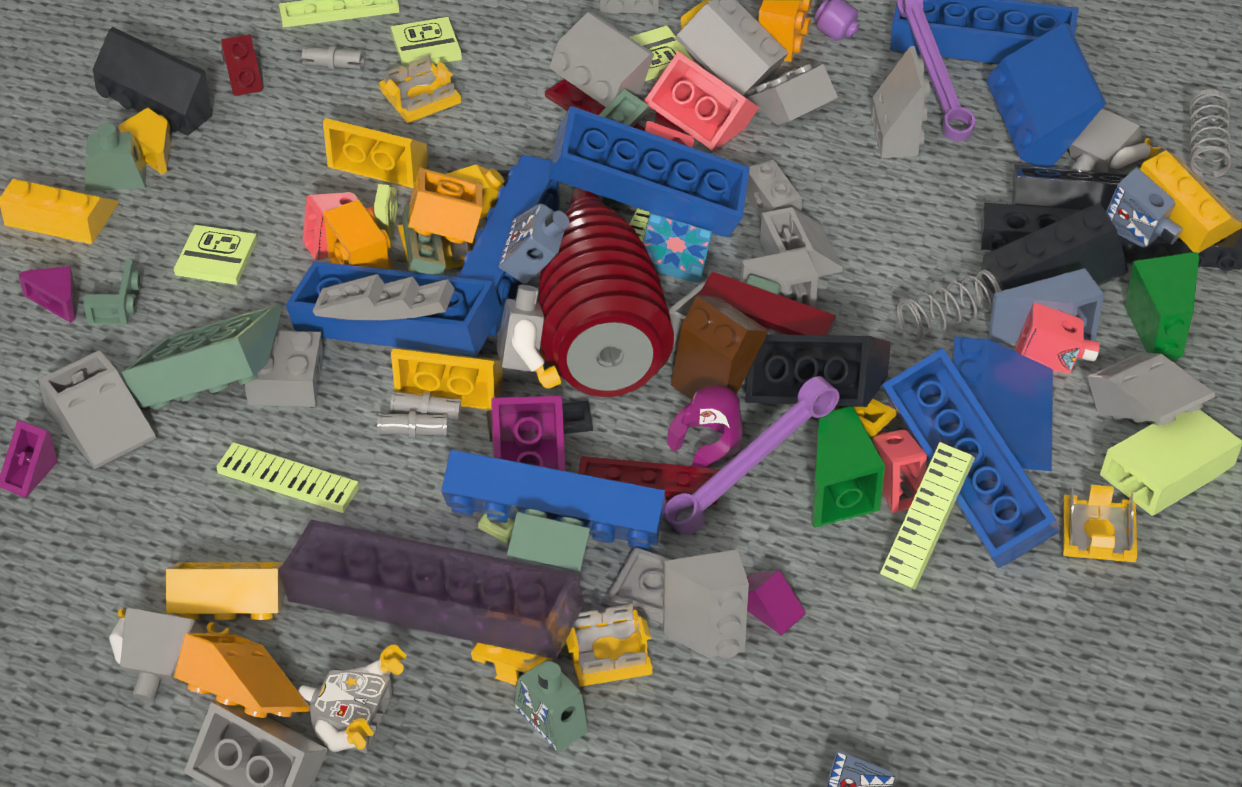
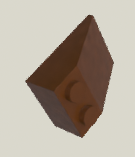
[671,296,769,400]

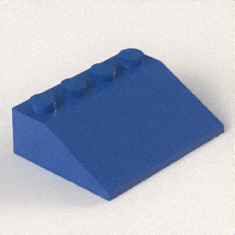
[986,23,1106,168]
[951,336,1053,471]

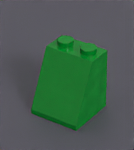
[1124,252,1199,361]
[812,407,885,528]

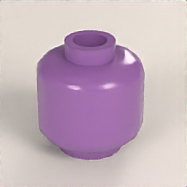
[814,0,860,41]

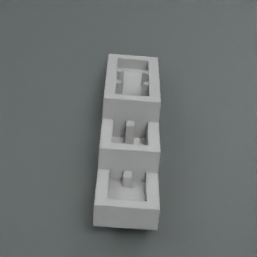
[312,274,455,320]

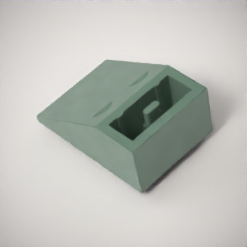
[507,509,590,578]

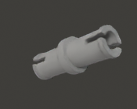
[302,46,365,70]
[390,391,461,421]
[377,411,447,438]

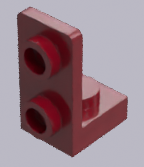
[221,34,263,96]

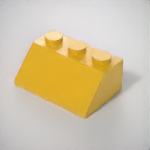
[323,118,428,188]
[1140,150,1242,253]
[0,179,119,244]
[391,348,503,410]
[166,562,287,620]

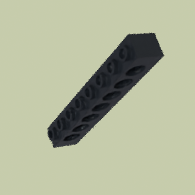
[981,202,1242,271]

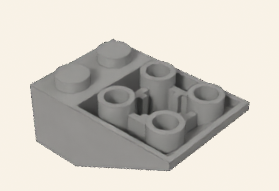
[871,46,930,158]
[38,350,156,469]
[1087,352,1215,425]

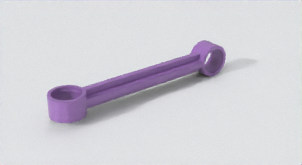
[896,0,975,141]
[664,376,839,535]

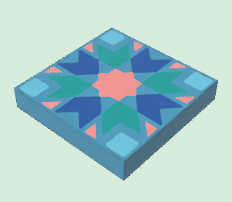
[643,213,712,283]

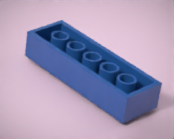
[890,0,1079,64]
[548,106,750,237]
[454,154,560,336]
[286,261,502,357]
[882,348,1060,569]
[441,450,666,550]

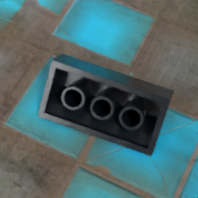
[92,27,212,136]
[1012,165,1128,212]
[981,203,1128,295]
[745,334,891,407]

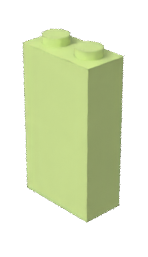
[1100,409,1242,516]

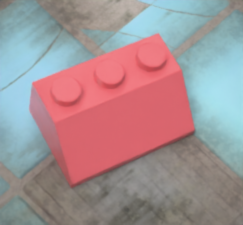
[644,51,759,152]

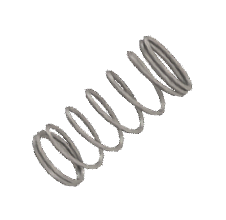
[1189,89,1232,178]
[897,270,1001,341]

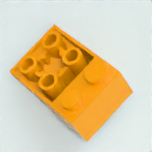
[174,633,310,718]

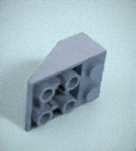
[988,268,1104,344]

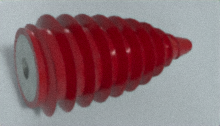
[539,188,674,397]

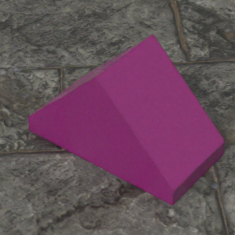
[19,266,75,323]
[0,420,58,498]
[747,570,806,636]

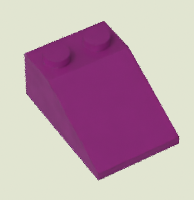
[491,396,565,471]

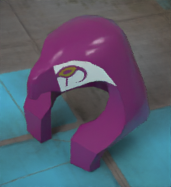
[667,385,743,468]

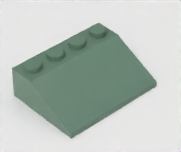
[122,303,282,409]

